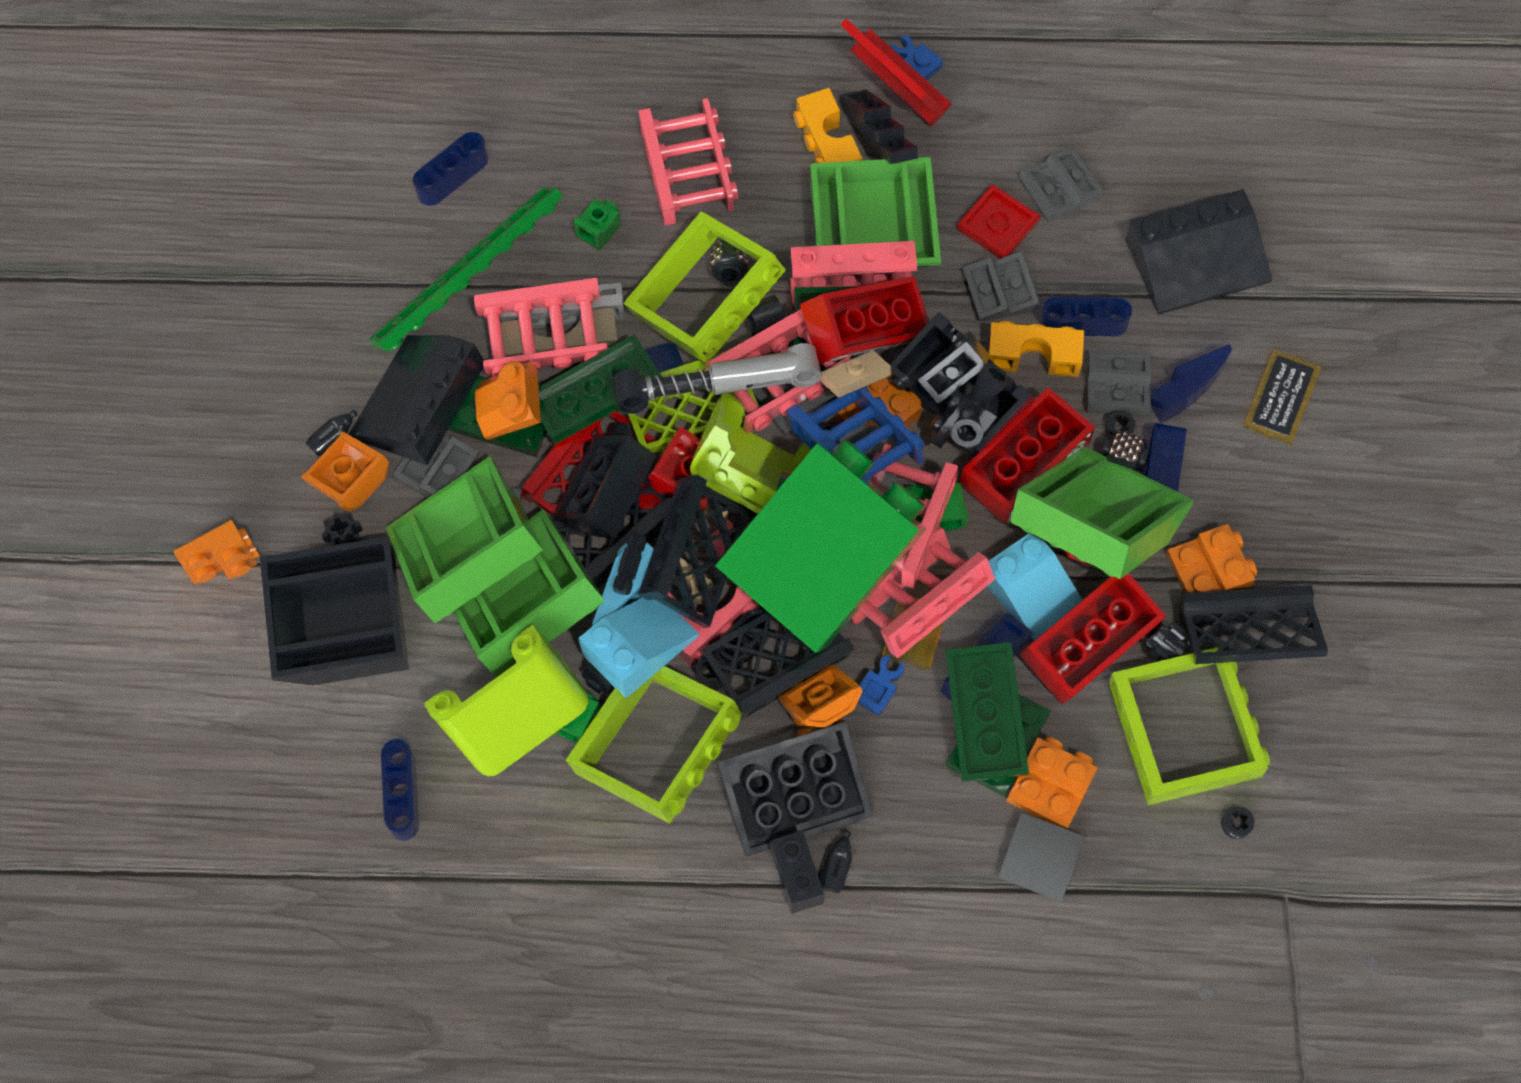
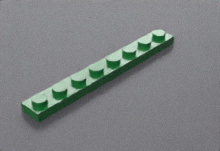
[369,186,563,352]

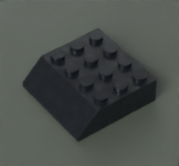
[260,536,409,686]

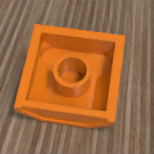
[475,361,541,440]
[301,431,389,511]
[778,664,863,728]

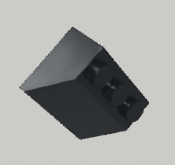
[553,435,656,538]

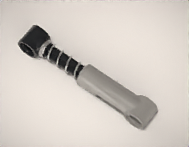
[613,343,822,414]

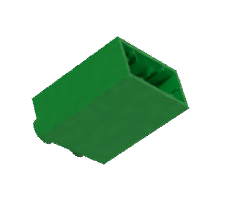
[715,438,927,653]

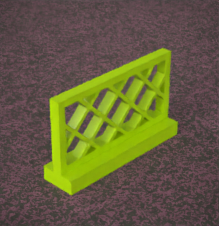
[627,351,760,453]

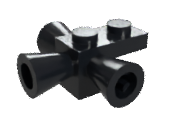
[929,363,1011,449]

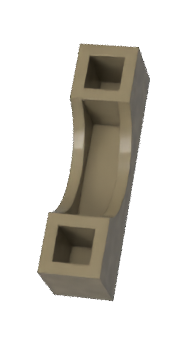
[500,307,618,363]

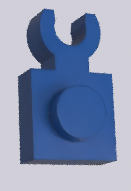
[891,35,943,80]
[857,655,905,717]

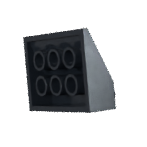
[1125,189,1272,315]
[349,335,484,465]
[715,718,873,857]

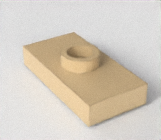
[821,350,891,398]

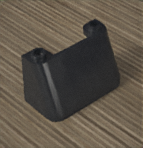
[890,312,1034,453]

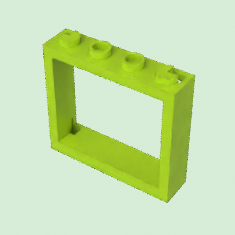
[623,211,786,364]
[1108,648,1270,805]
[566,666,742,824]

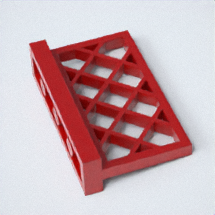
[840,18,952,126]
[522,411,657,537]

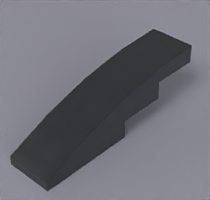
[839,89,918,164]

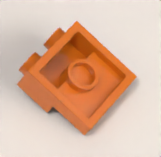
[834,372,922,428]
[173,520,260,585]
[1166,524,1257,593]
[1006,737,1098,829]

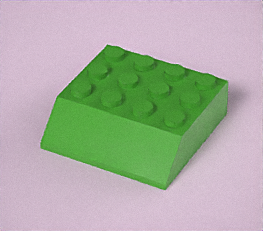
[810,157,941,266]
[1010,447,1194,579]
[385,456,543,623]
[454,509,605,677]

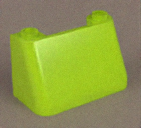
[690,393,811,513]
[423,624,589,777]

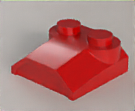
[648,426,709,510]

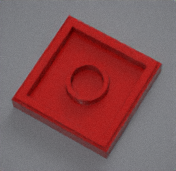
[956,184,1041,259]

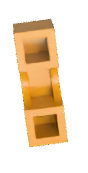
[793,88,863,163]
[988,321,1084,378]

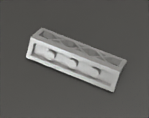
[500,283,625,328]

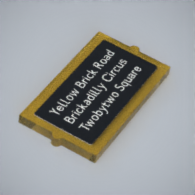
[1243,349,1322,445]

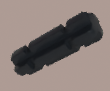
[613,532,647,595]

